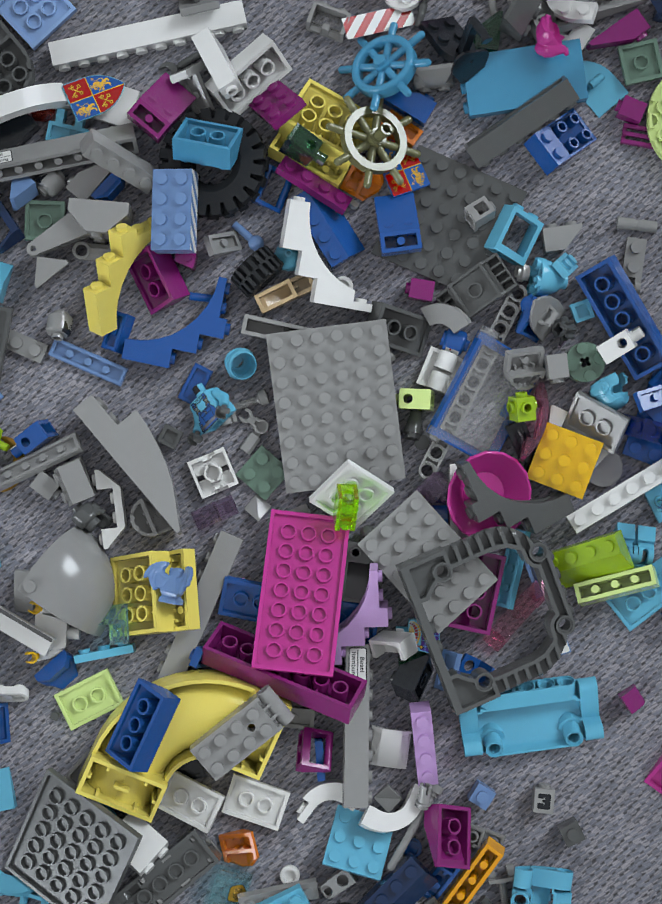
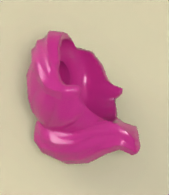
[534,14,569,58]

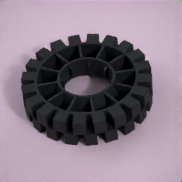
[158,107,269,220]

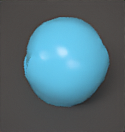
[224,348,257,380]

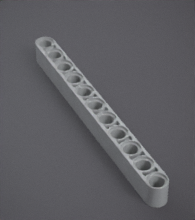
[418,284,527,479]

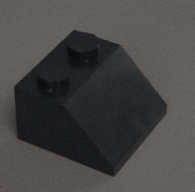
[390,655,434,702]

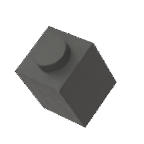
[556,816,586,848]

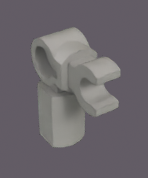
[239,408,270,455]

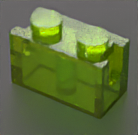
[333,484,359,531]

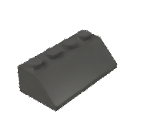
[499,0,547,41]

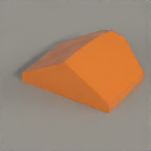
[340,157,384,201]
[218,829,259,867]

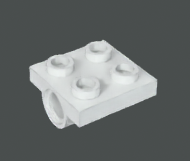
[416,346,463,395]

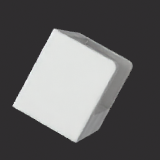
[369,630,418,661]

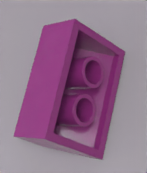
[129,245,190,315]

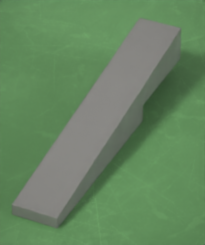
[529,0,648,42]

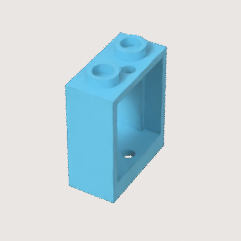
[484,203,544,267]

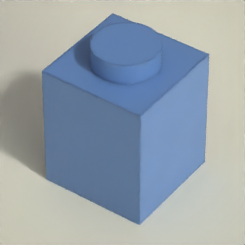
[467,779,496,811]

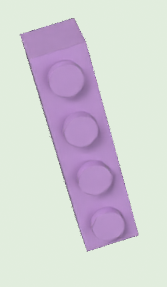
[409,701,438,786]

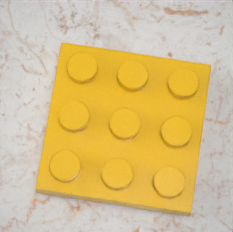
[527,422,604,499]

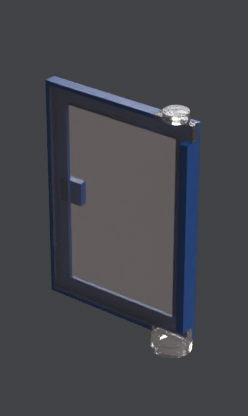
[426,325,535,456]

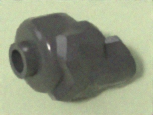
[72,502,113,532]

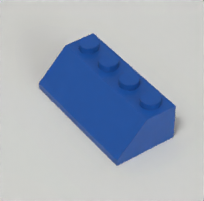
[292,191,365,270]
[105,678,181,772]

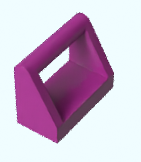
[295,727,334,772]

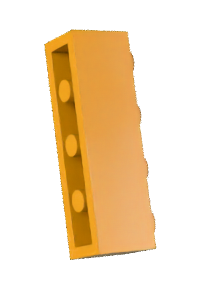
[442,836,505,904]

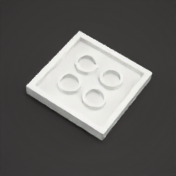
[309,459,394,530]

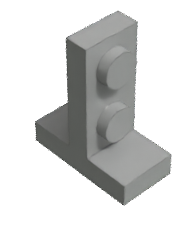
[169,60,215,114]

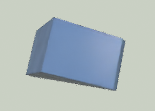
[10,176,39,211]

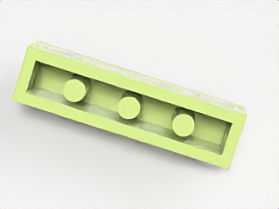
[573,564,660,606]

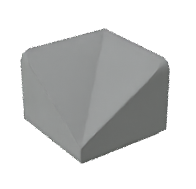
[374,783,402,813]

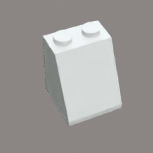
[123,814,169,876]

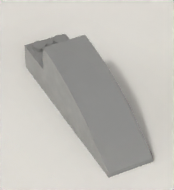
[73,394,183,535]

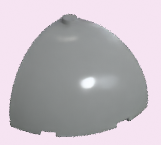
[17,526,115,637]

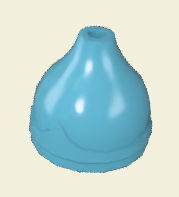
[275,245,298,272]

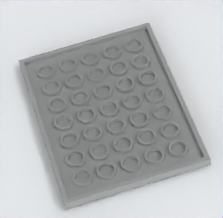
[266,319,406,494]

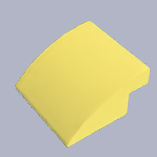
[268,78,373,189]
[110,548,200,637]

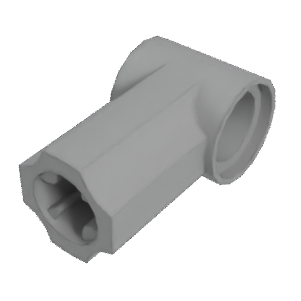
[72,241,111,262]

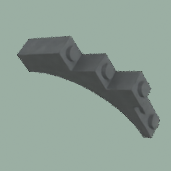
[455,459,575,534]

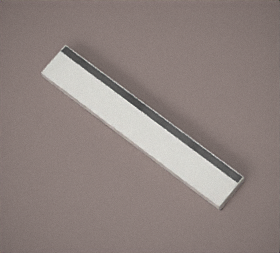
[0,605,56,656]

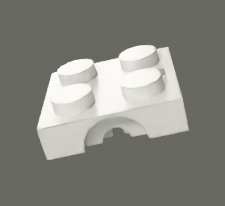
[187,447,240,499]

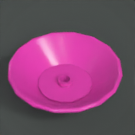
[447,451,532,536]

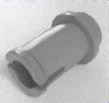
[415,783,433,810]

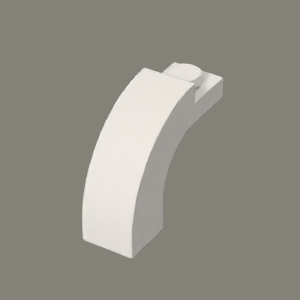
[296,779,355,824]
[358,783,421,833]

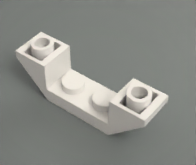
[92,470,128,549]

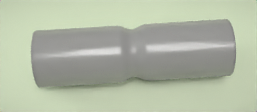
[616,217,658,233]

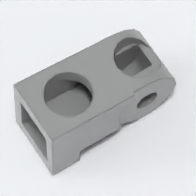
[317,869,358,900]

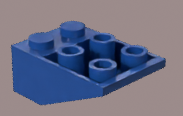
[524,108,597,176]
[374,192,422,257]

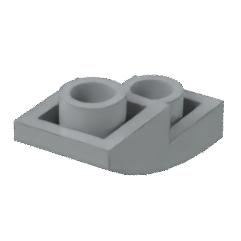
[14,569,35,613]
[471,824,506,849]

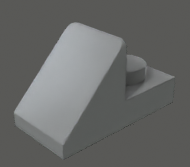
[203,231,242,259]

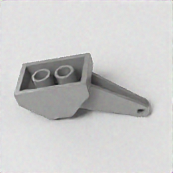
[26,198,134,258]

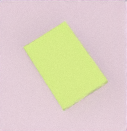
[54,668,124,731]

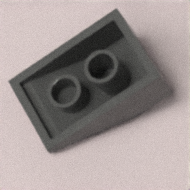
[366,301,431,357]

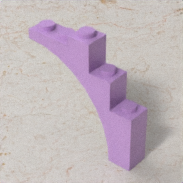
[334,563,392,665]

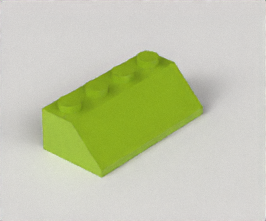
[552,530,635,588]

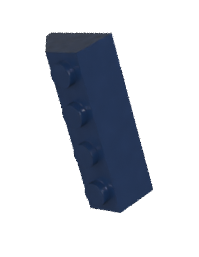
[357,852,438,904]

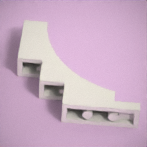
[279,196,372,312]

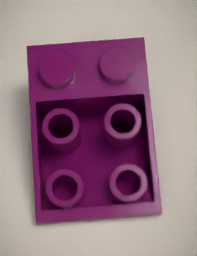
[127,72,196,144]

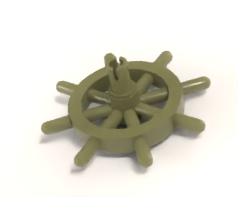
[326,96,421,189]

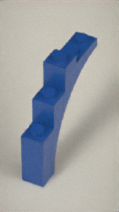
[122,277,231,368]

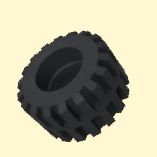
[231,246,284,298]

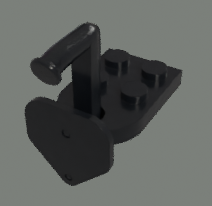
[418,16,493,84]

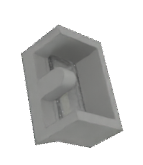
[306,1,351,43]

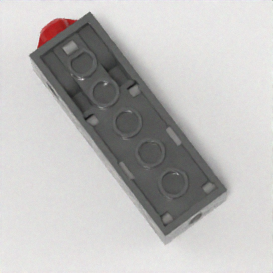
[112,826,222,904]

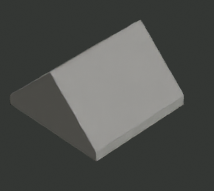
[34,257,70,288]

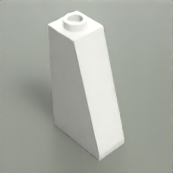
[191,27,243,100]

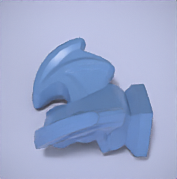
[144,561,193,605]

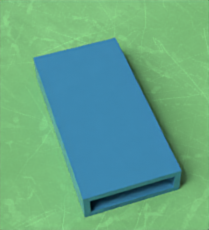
[460,38,588,119]

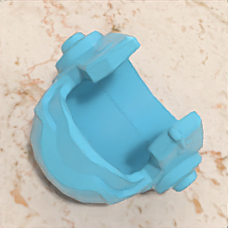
[589,372,629,410]

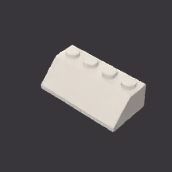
[204,33,292,115]

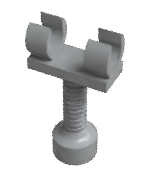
[223,389,270,426]
[487,863,515,904]

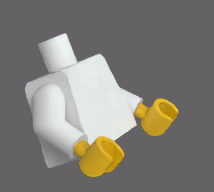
[25,601,81,664]

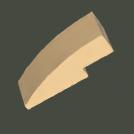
[254,275,313,314]

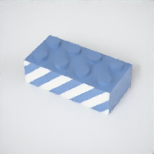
[151,169,199,254]

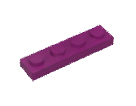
[275,155,353,215]

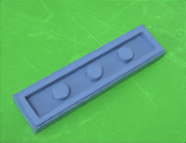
[48,340,129,387]

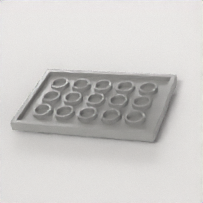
[357,490,498,634]

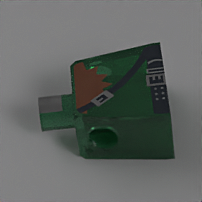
[279,122,328,166]

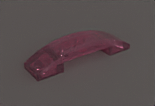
[519,382,549,462]
[483,580,545,652]

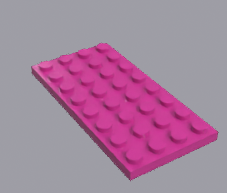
[251,509,351,678]

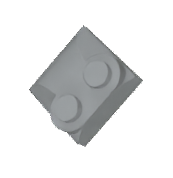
[413,63,454,95]

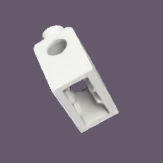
[596,326,645,364]

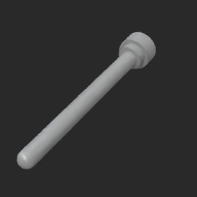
[387,784,444,871]

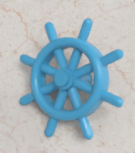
[338,22,432,112]

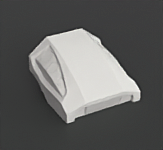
[369,725,412,769]

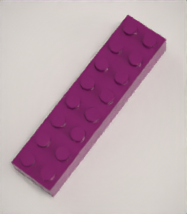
[202,621,367,725]

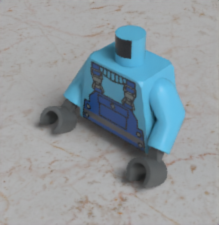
[187,383,237,446]

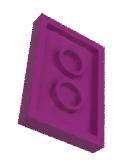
[248,80,307,131]

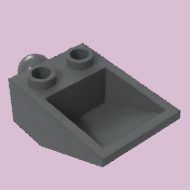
[342,525,383,603]

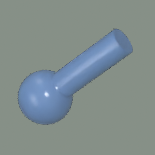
[232,221,264,251]

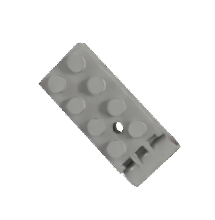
[190,685,295,781]

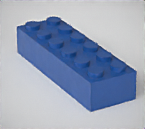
[575,255,662,381]

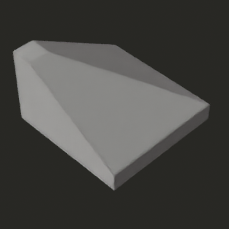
[244,494,272,522]

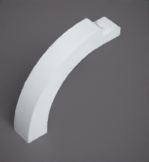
[0,83,72,124]

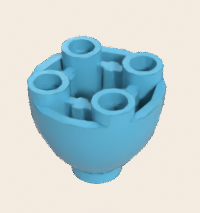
[526,257,568,297]

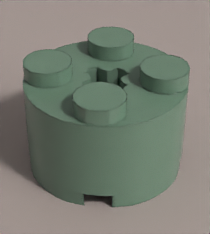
[565,342,605,383]

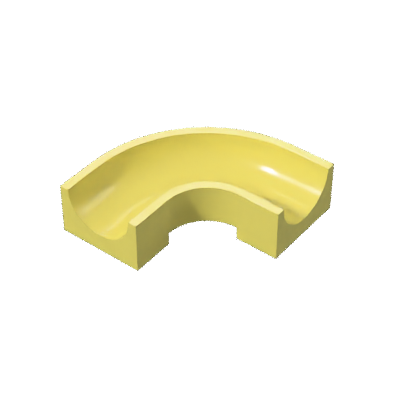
[75,669,292,823]

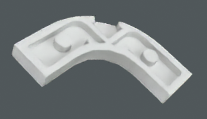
[546,0,599,24]

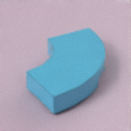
[0,870,34,897]

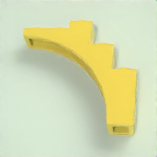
[83,217,152,336]

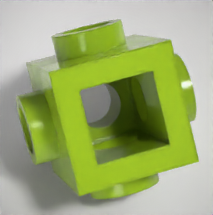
[507,391,537,422]

